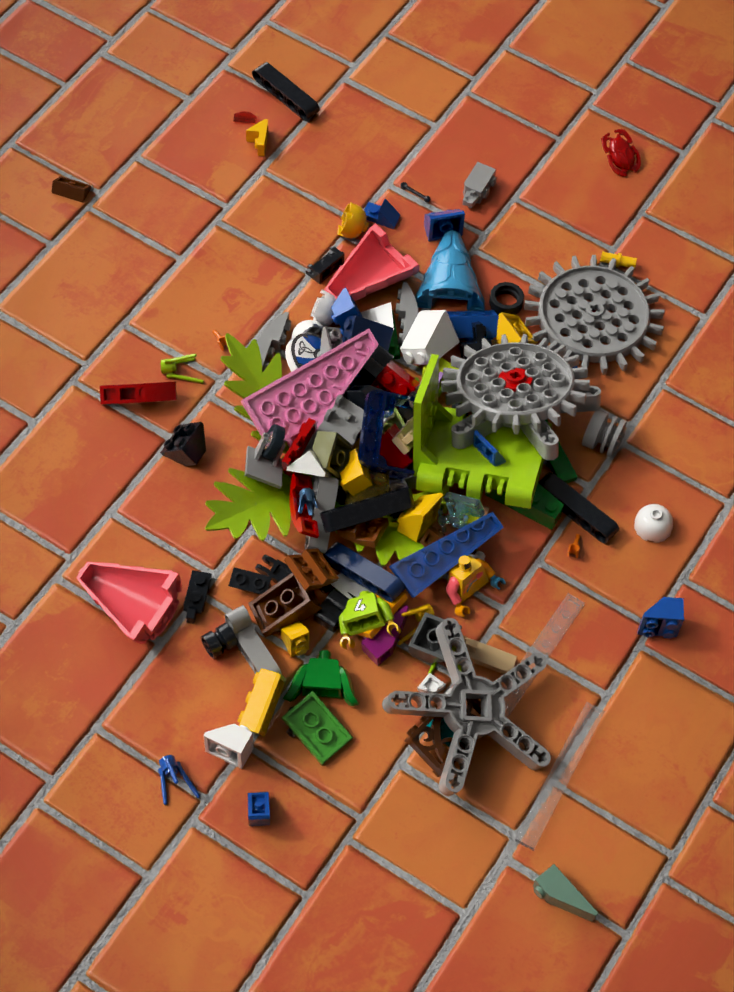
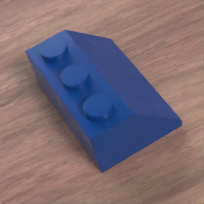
[447,310,499,341]

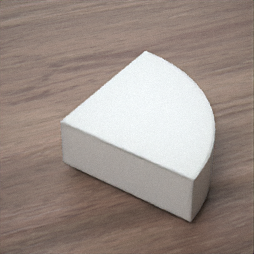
[417,673,446,693]

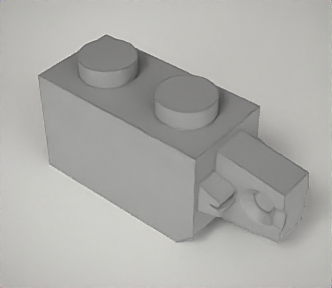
[462,162,497,208]

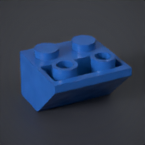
[637,597,684,639]

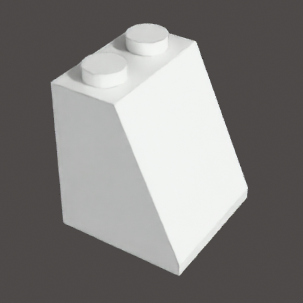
[400,310,460,365]

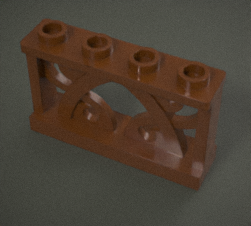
[404,698,481,777]

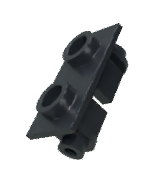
[228,567,272,595]

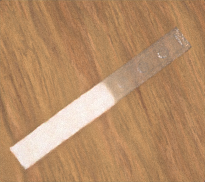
[503,593,585,718]
[515,702,605,851]

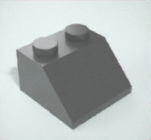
[408,612,462,663]

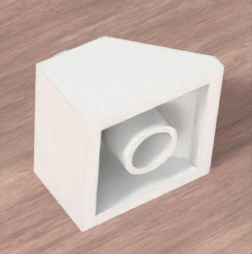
[203,724,254,769]

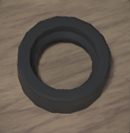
[489,282,524,315]

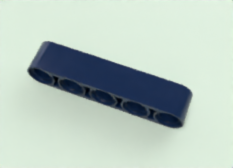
[323,542,406,603]

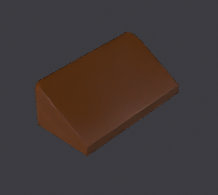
[51,176,92,202]

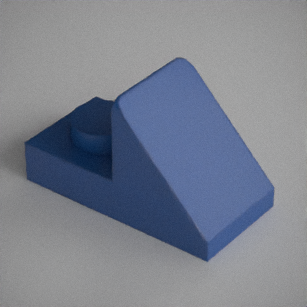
[364,199,400,229]
[248,792,270,826]

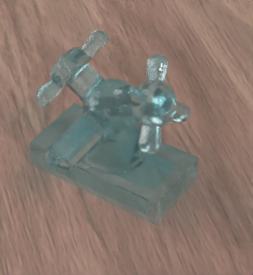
[438,491,485,532]

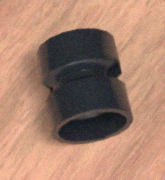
[201,622,238,659]

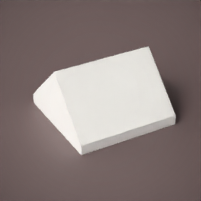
[286,450,332,477]

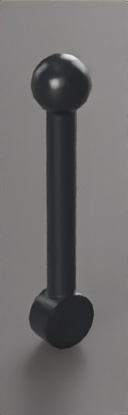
[401,182,431,203]

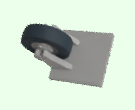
[245,424,286,489]

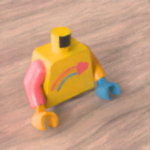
[446,555,506,617]

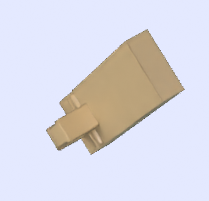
[392,417,413,455]
[455,636,517,674]

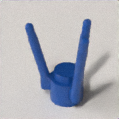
[158,755,200,805]

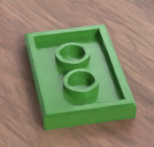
[281,691,353,765]

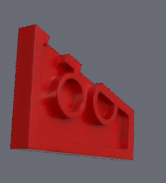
[281,418,317,477]

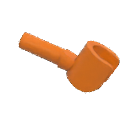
[213,330,227,350]
[567,534,581,558]

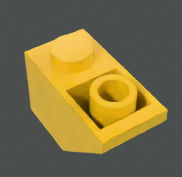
[281,621,309,657]

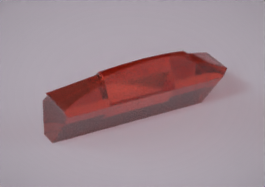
[233,111,257,124]

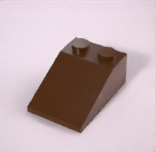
[248,573,322,636]

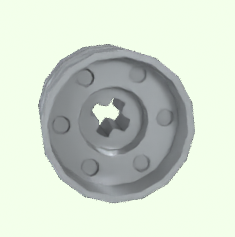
[582,409,627,457]

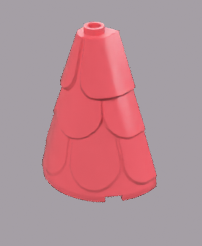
[324,223,419,301]
[76,562,182,644]

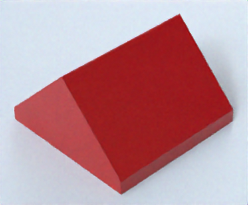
[368,423,413,477]

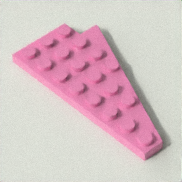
[241,328,379,448]

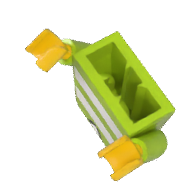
[339,591,401,650]

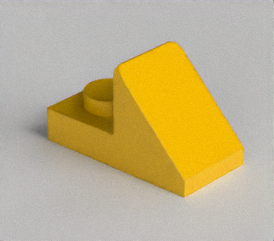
[246,119,269,157]

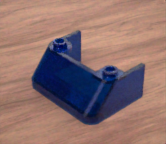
[358,389,415,479]

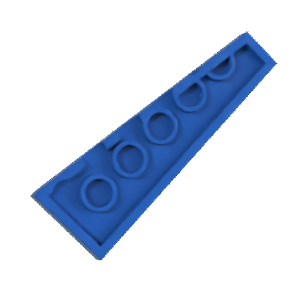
[389,512,504,598]

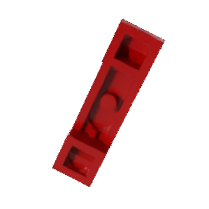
[289,472,319,538]

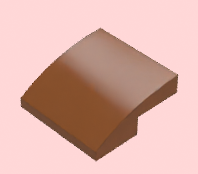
[337,517,389,548]
[284,548,339,591]

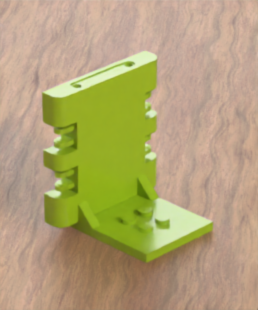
[413,354,552,509]

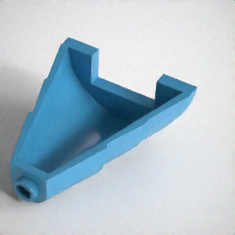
[415,230,485,311]

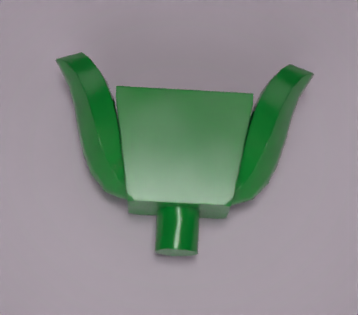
[283,650,359,706]

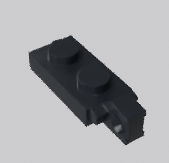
[183,570,212,624]

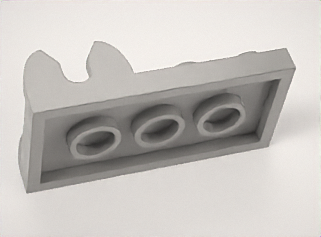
[302,394,373,455]

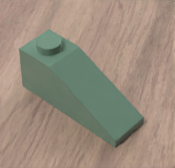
[533,864,598,922]

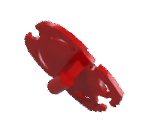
[601,129,641,177]

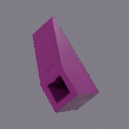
[361,605,409,666]

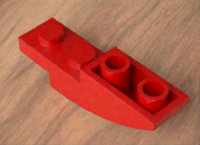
[100,381,177,404]

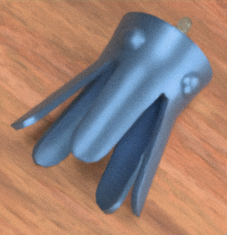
[298,488,318,516]

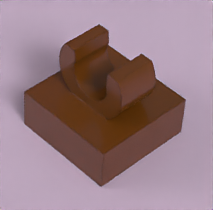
[420,526,446,547]

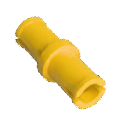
[600,251,637,269]

